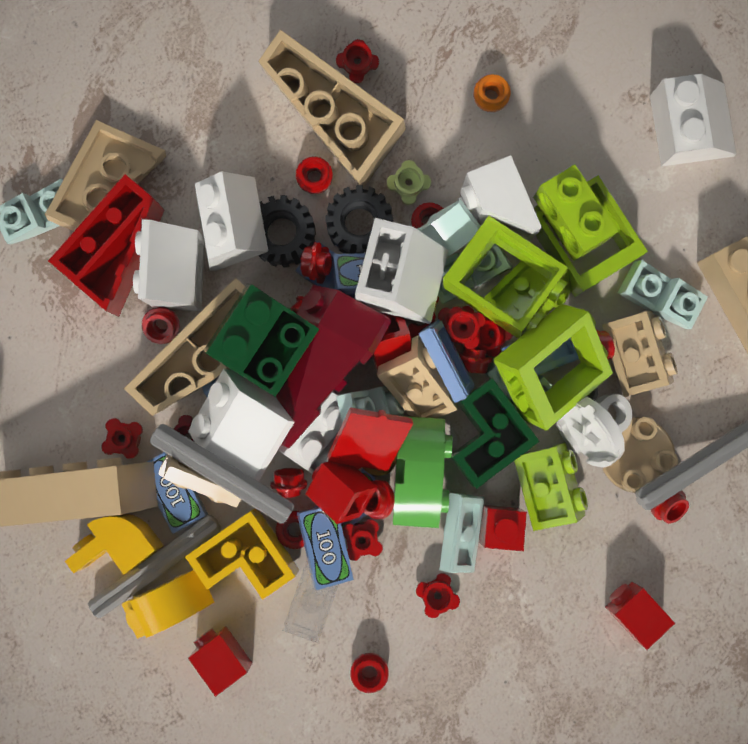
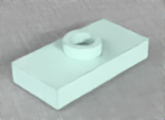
[439,493,484,573]

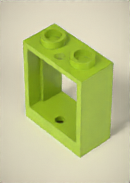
[534,175,648,297]
[443,216,568,339]
[493,304,613,431]

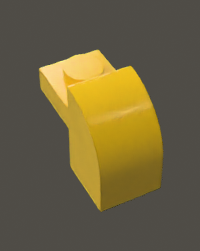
[64,514,164,575]
[121,570,215,639]

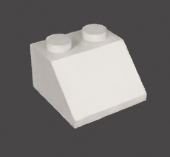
[650,74,736,167]
[457,155,542,242]
[195,171,268,271]
[188,368,294,482]

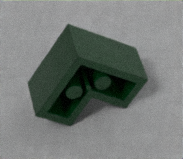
[451,378,540,489]

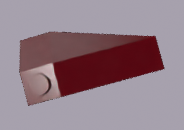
[276,285,391,449]

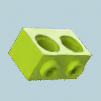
[533,164,618,261]

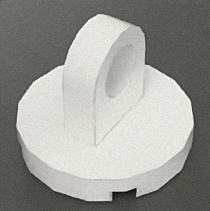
[557,394,632,468]

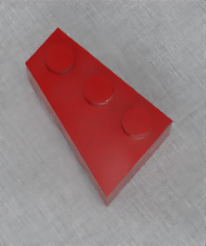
[48,174,165,317]

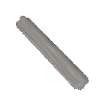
[635,420,748,510]
[150,424,294,523]
[88,515,221,618]

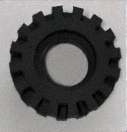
[325,185,393,254]
[258,195,316,268]

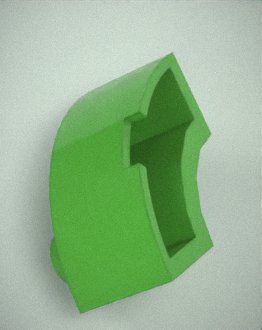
[393,416,453,528]

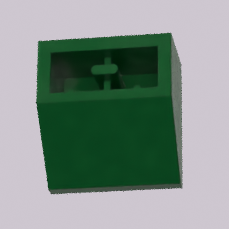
[204,284,319,397]

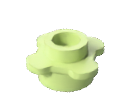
[387,160,431,205]

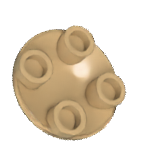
[602,417,678,493]

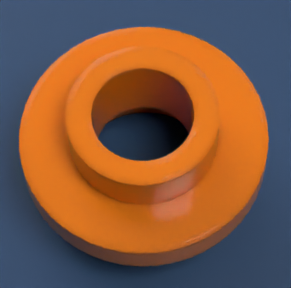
[473,74,511,112]

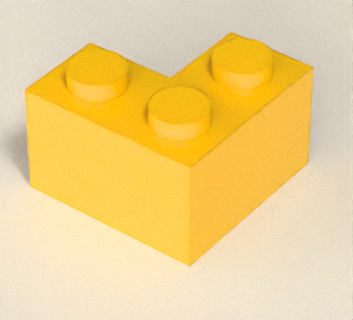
[185,508,299,600]

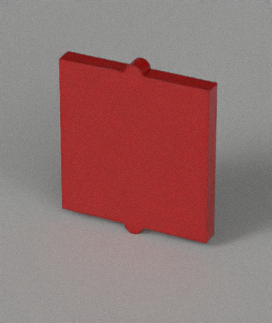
[327,407,413,471]

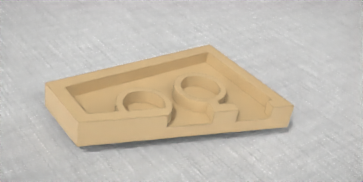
[45,120,166,231]

